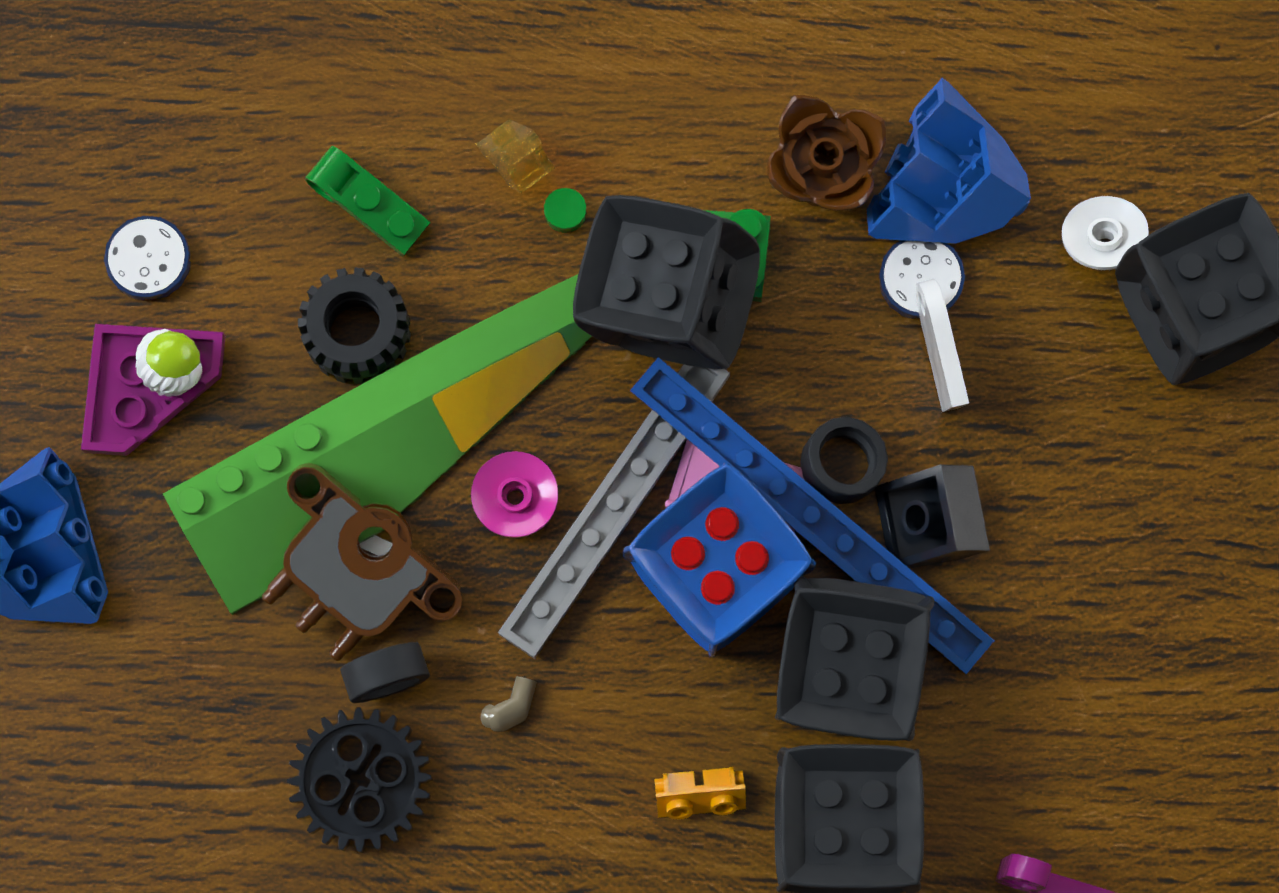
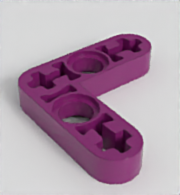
[995,854,1116,893]

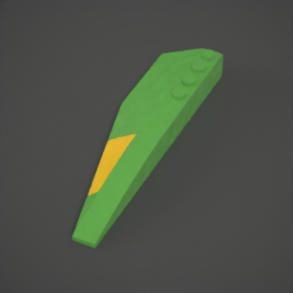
[163,274,592,615]

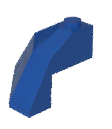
[867,78,1031,244]

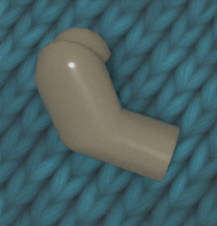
[480,676,537,732]

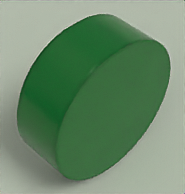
[544,188,587,233]

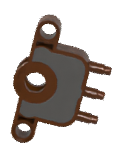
[262,463,462,661]

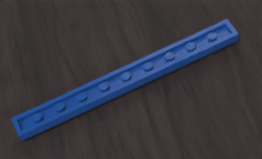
[630,357,995,674]

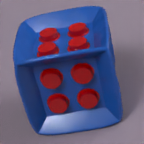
[623,462,816,657]

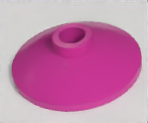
[471,451,558,538]

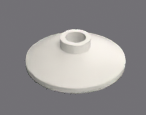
[1062,196,1149,270]

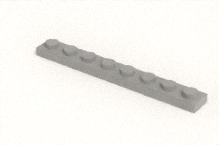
[498,364,730,659]

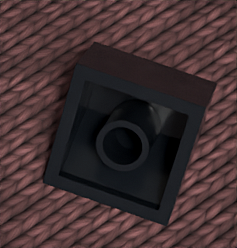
[875,464,990,568]

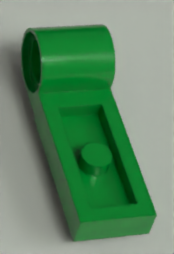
[304,146,430,257]

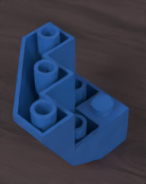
[0,447,108,624]

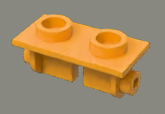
[654,767,746,819]

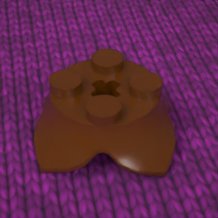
[767,95,886,211]

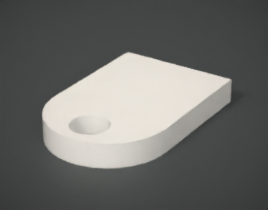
[916,279,969,412]

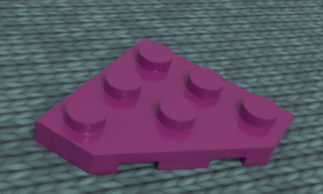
[81,324,226,456]

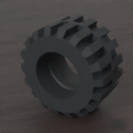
[298,267,411,384]

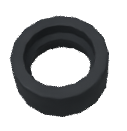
[800,417,888,504]
[340,642,430,703]

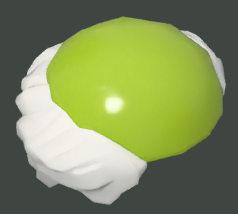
[135,329,202,397]

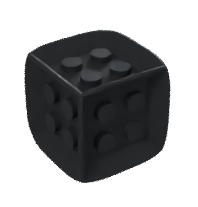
[1115,193,1279,386]
[573,195,760,369]
[775,576,934,741]
[775,744,924,893]

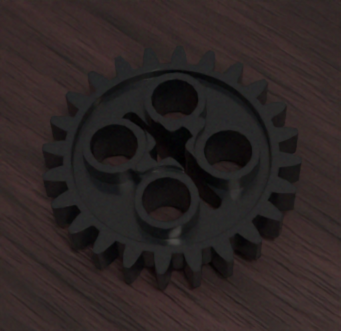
[287,707,433,853]

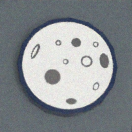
[104,216,191,301]
[879,240,965,319]

